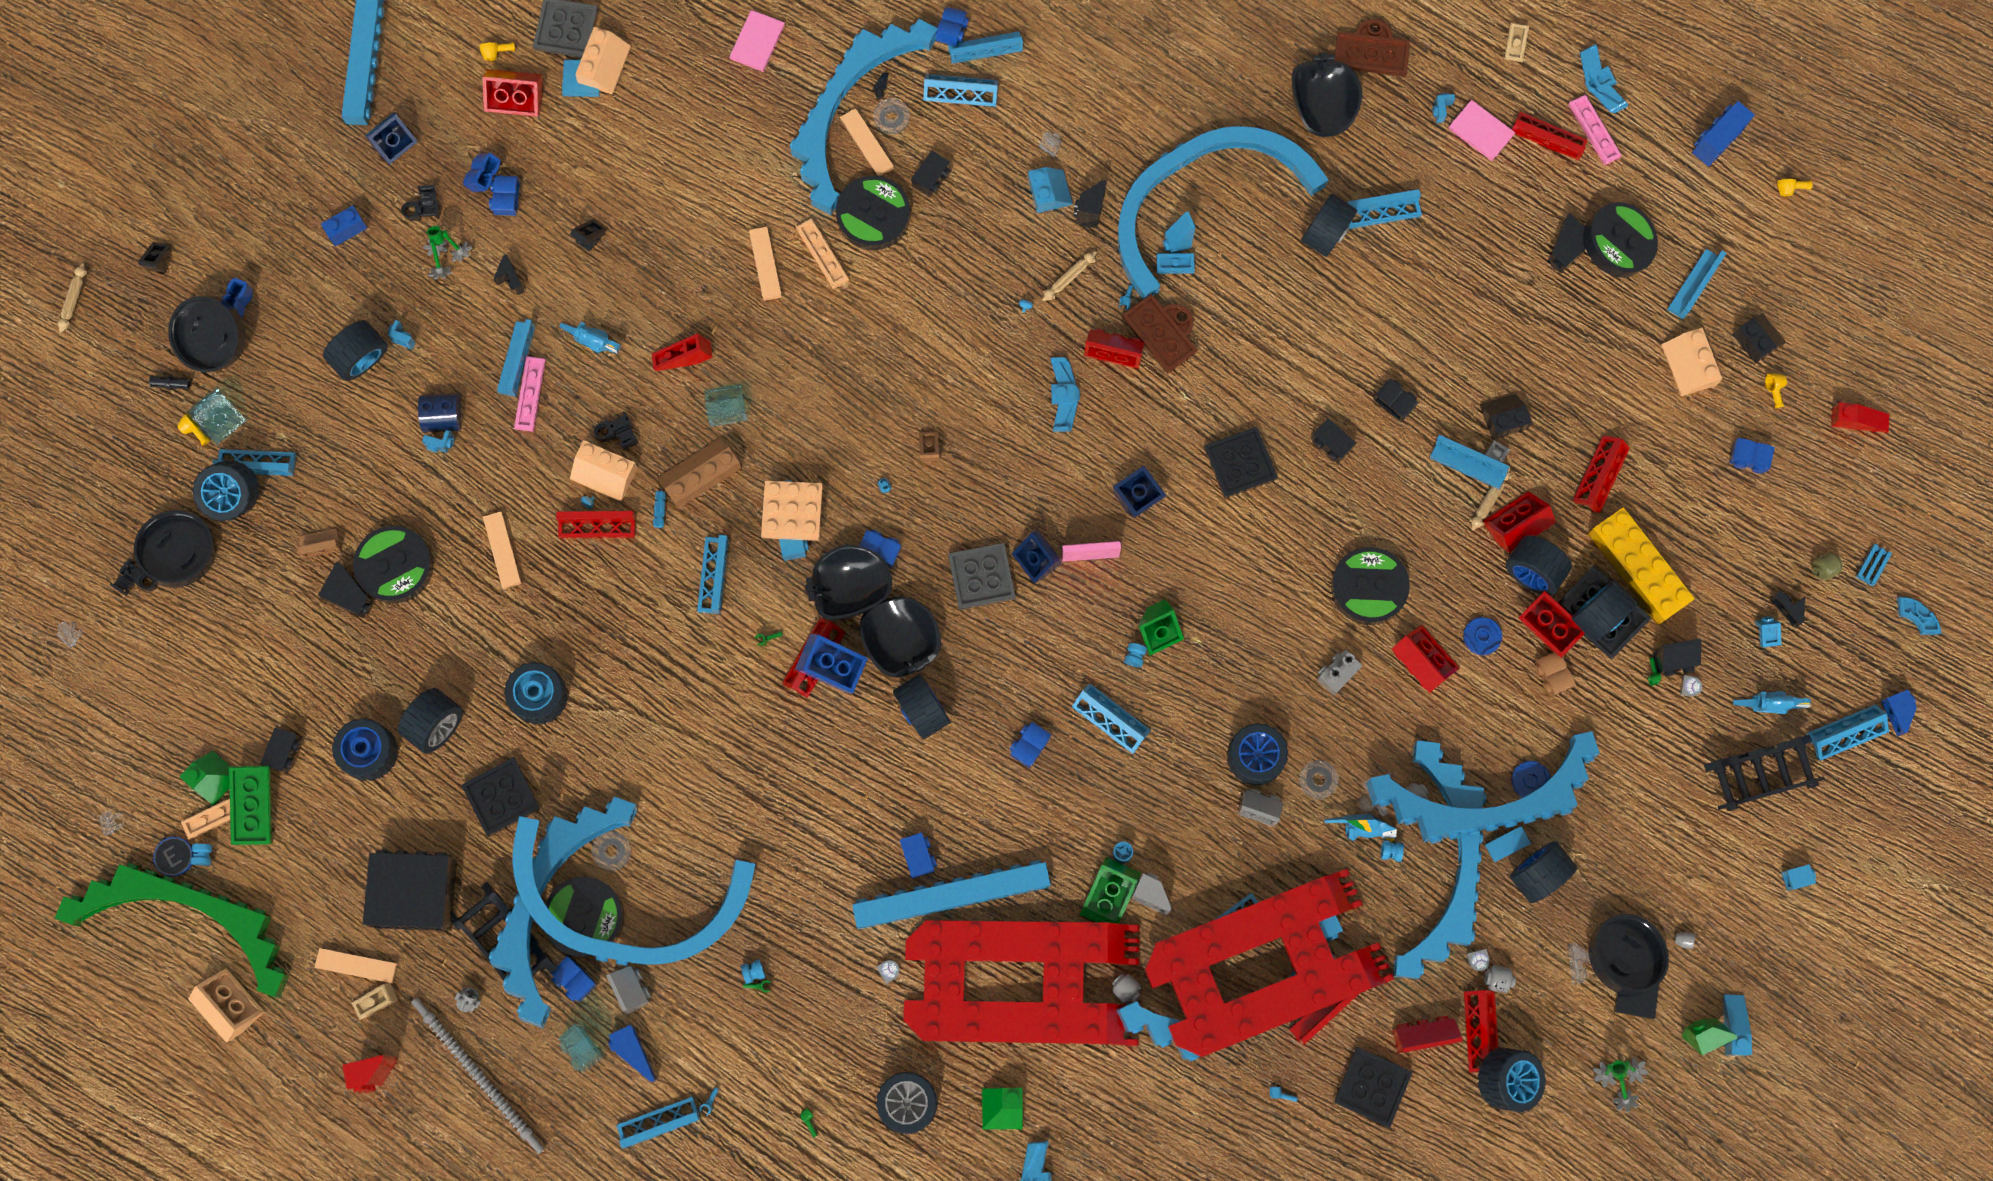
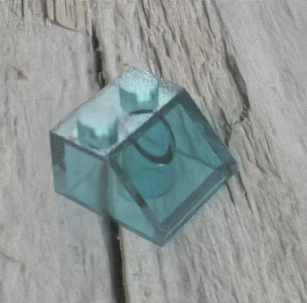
[704,384,748,427]
[187,388,247,445]
[559,1023,603,1072]

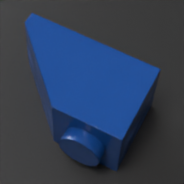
[1881,690,1917,737]

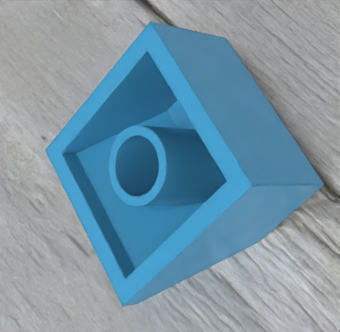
[1028,167,1073,213]

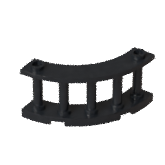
[1704,735,1825,812]
[450,882,557,1000]

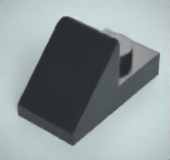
[570,219,607,251]
[138,242,172,273]
[494,254,525,295]
[1770,591,1805,628]

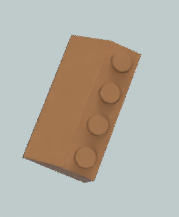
[657,437,741,509]

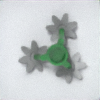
[423,226,472,280]
[1593,1057,1649,1113]

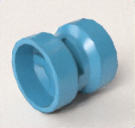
[1124,643,1147,667]
[1381,840,1404,862]
[1113,841,1133,863]
[190,844,213,866]
[740,959,766,984]

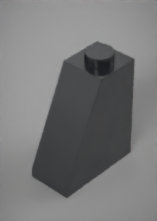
[1548,213,1586,274]
[318,562,372,618]

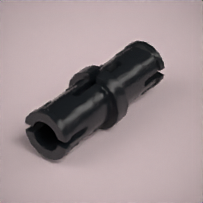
[149,375,191,390]

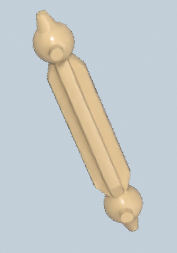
[1042,251,1097,302]
[57,263,87,333]
[1469,467,1512,531]

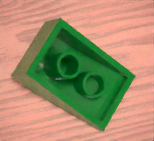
[1079,857,1141,924]

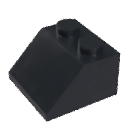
[1073,180,1107,229]
[1733,314,1786,364]
[1480,394,1533,440]
[1652,638,1702,677]

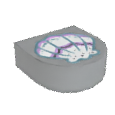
[1680,675,1702,697]
[1466,949,1490,971]
[876,960,900,984]

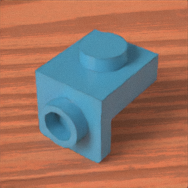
[1432,93,1455,123]
[422,430,454,453]

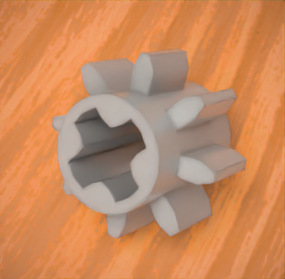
[454,987,481,1012]

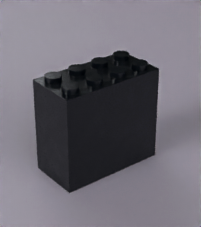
[362,850,457,931]

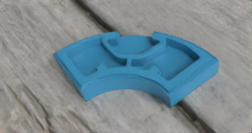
[1897,597,1942,635]

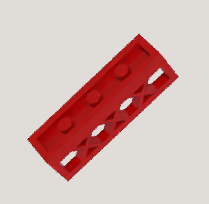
[1512,112,1588,161]
[1573,436,1630,513]
[556,511,636,539]
[782,618,845,698]
[1464,990,1499,1073]
[1289,994,1359,1045]

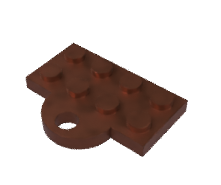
[1334,19,1410,77]
[1122,294,1198,374]

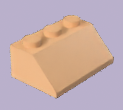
[575,27,631,95]
[1661,328,1722,396]
[570,440,638,502]
[188,968,265,1043]

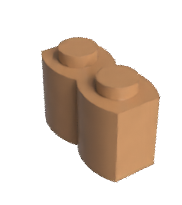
[1534,652,1576,697]

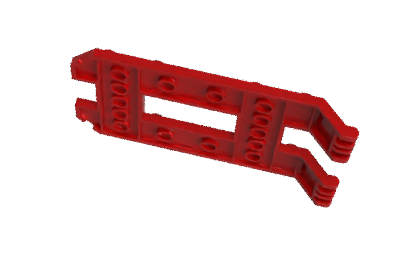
[1145,868,1395,1057]
[903,920,1140,1046]

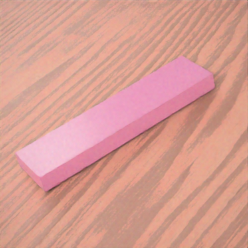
[1568,95,1622,166]
[514,356,546,432]

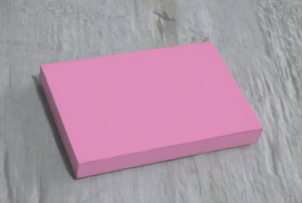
[730,10,785,72]
[1448,100,1515,161]
[1062,541,1121,562]

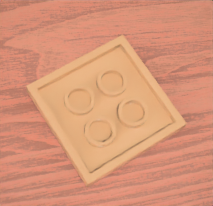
[761,481,823,541]

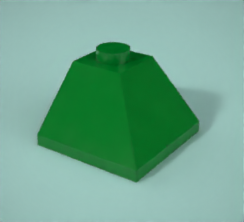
[1138,599,1184,656]
[179,751,230,805]
[1682,1018,1737,1055]
[982,1088,1023,1130]

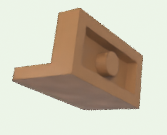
[297,529,341,559]

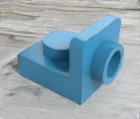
[388,320,415,350]
[1755,616,1781,647]

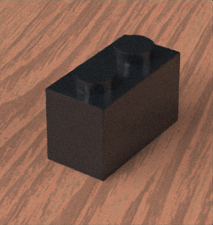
[911,150,951,197]
[1311,418,1356,464]
[260,727,302,774]

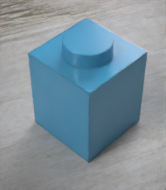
[1781,864,1816,892]

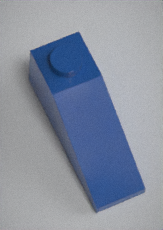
[608,1025,657,1083]

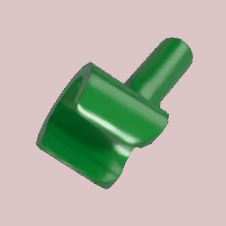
[754,631,782,647]
[1647,658,1661,686]
[743,980,771,993]
[800,1108,817,1138]

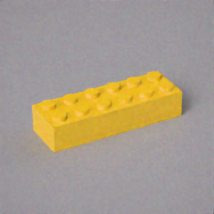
[1588,507,1695,625]

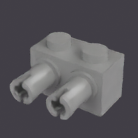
[1317,650,1363,696]

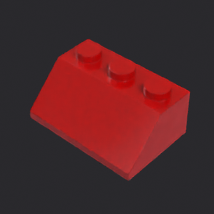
[482,69,543,117]
[1084,329,1145,369]
[1483,491,1556,553]
[1518,591,1585,658]
[1392,625,1460,693]
[1392,1015,1463,1054]
[342,1055,398,1093]

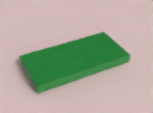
[229,765,272,845]

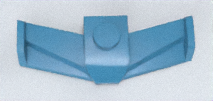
[1580,44,1629,113]
[1050,357,1080,432]
[1020,1141,1052,1181]

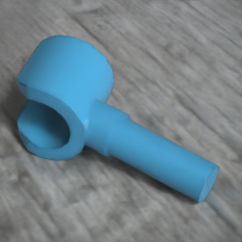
[1119,285,1133,310]
[1270,1087,1298,1102]
[699,1088,719,1116]

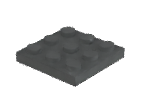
[533,0,598,58]
[948,543,1016,610]

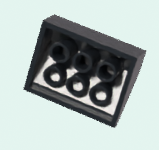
[1558,563,1653,660]

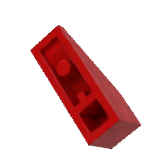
[652,333,713,371]
[1831,402,1889,433]

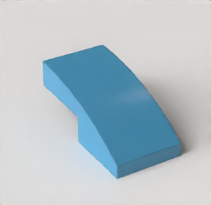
[1485,826,1531,862]

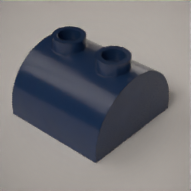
[365,112,418,165]
[418,393,461,433]
[1113,466,1166,519]
[1012,530,1062,584]

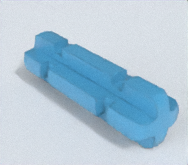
[653,491,666,528]

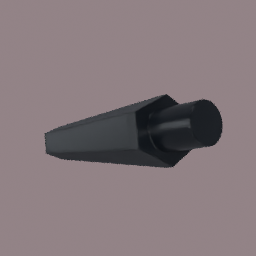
[872,73,888,100]

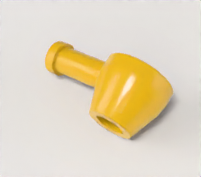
[479,42,515,61]
[1777,179,1813,197]
[1765,373,1787,409]
[177,413,210,446]

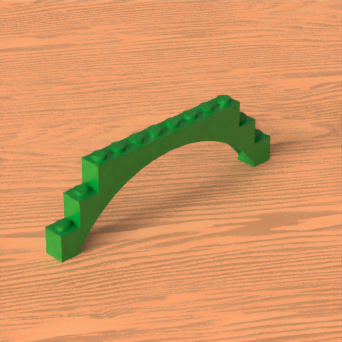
[54,863,290,998]

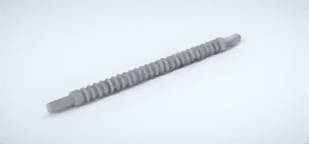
[411,998,545,1155]

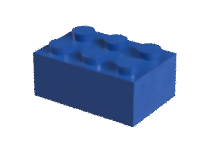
[1692,101,1755,167]
[795,634,868,694]

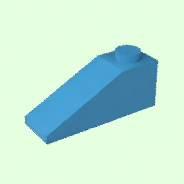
[1162,211,1195,254]
[1723,995,1752,1056]

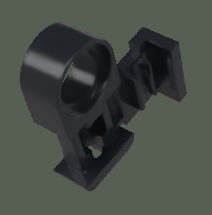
[401,185,440,221]
[594,412,638,451]
[110,559,158,596]

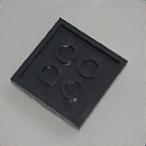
[1204,427,1278,499]
[461,757,541,837]
[1333,1047,1413,1128]

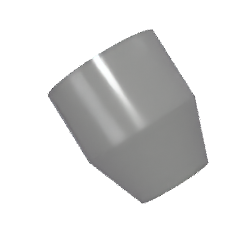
[1674,932,1695,949]

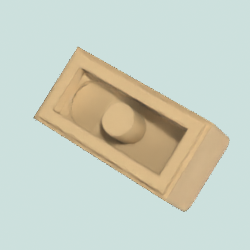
[1504,23,1529,62]
[351,983,398,1020]

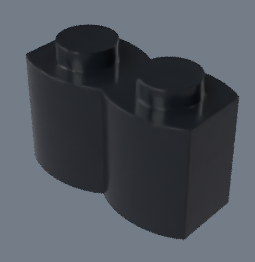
[1373,379,1418,423]

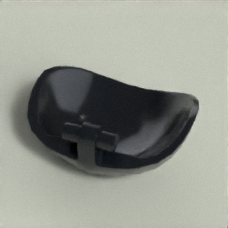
[1291,52,1363,137]
[805,545,892,620]
[860,596,941,678]

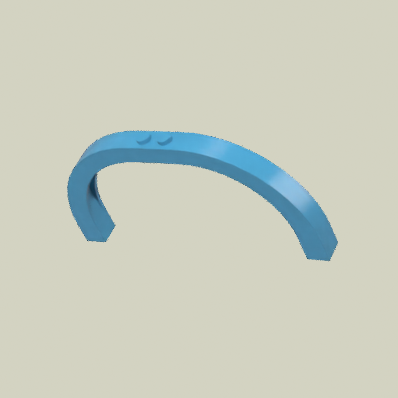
[1118,127,1329,300]
[512,816,755,966]

